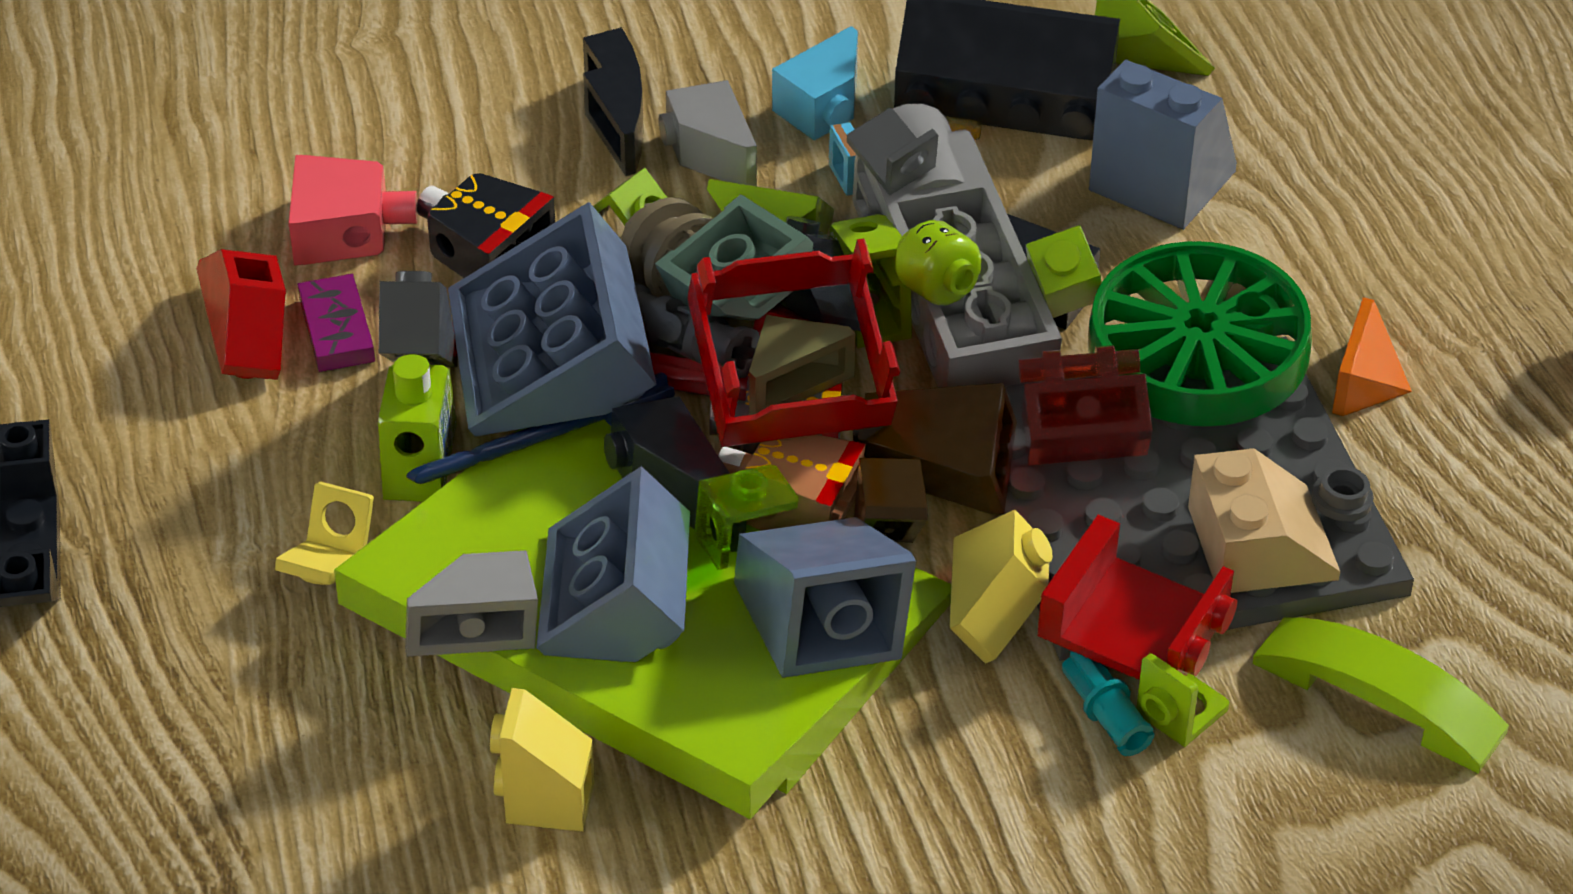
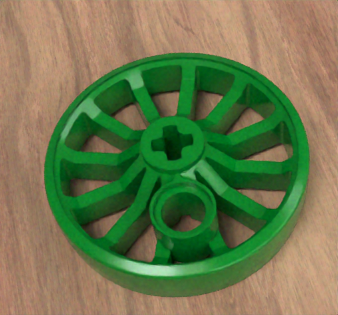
[1088,241,1312,426]

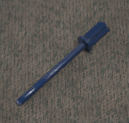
[406,372,675,484]

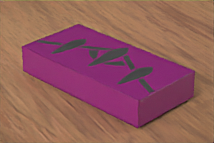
[297,273,375,372]

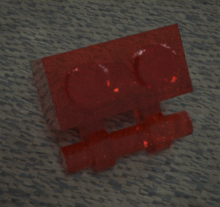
[1018,345,1153,465]

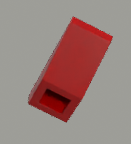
[196,249,286,380]

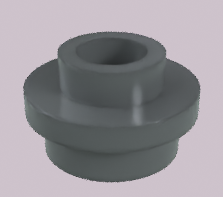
[1311,466,1374,521]

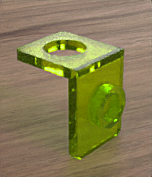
[695,465,799,570]

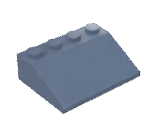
[448,202,657,437]

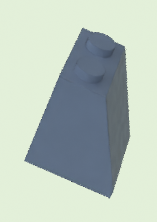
[1089,59,1237,230]
[734,517,916,678]

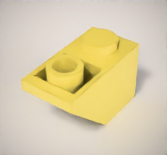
[490,688,595,832]

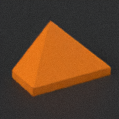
[1332,297,1412,416]

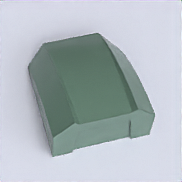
[655,194,813,321]

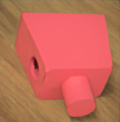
[289,155,418,265]

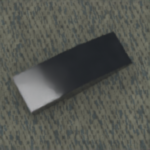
[583,27,644,176]

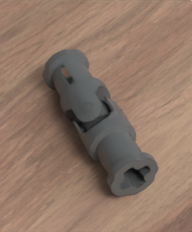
[635,283,760,379]

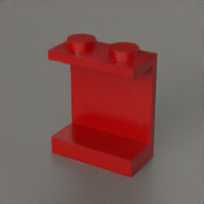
[1037,514,1237,680]

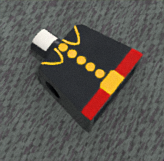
[416,173,555,278]

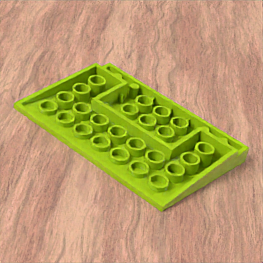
[334,420,952,820]

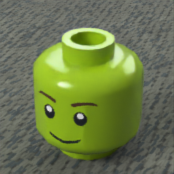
[895,220,981,306]

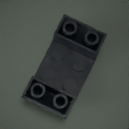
[0,419,61,607]

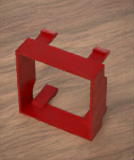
[687,238,900,447]

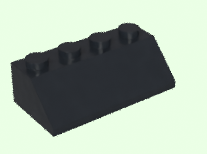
[894,0,1120,141]

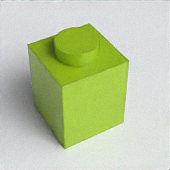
[1026,225,1101,318]

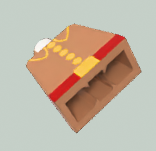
[718,435,866,531]

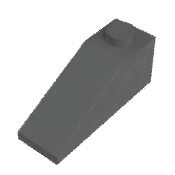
[378,271,458,367]

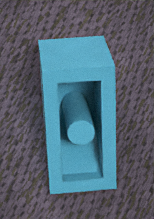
[772,26,858,141]

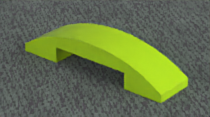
[1252,617,1509,774]

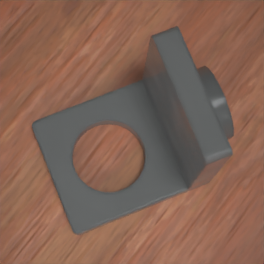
[846,108,939,195]

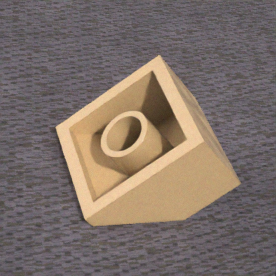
[1188,448,1340,593]

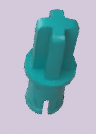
[1062,651,1155,756]

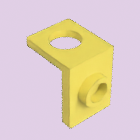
[275,481,374,585]

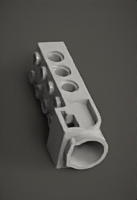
[853,104,1062,388]

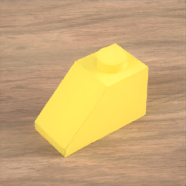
[950,510,1052,664]

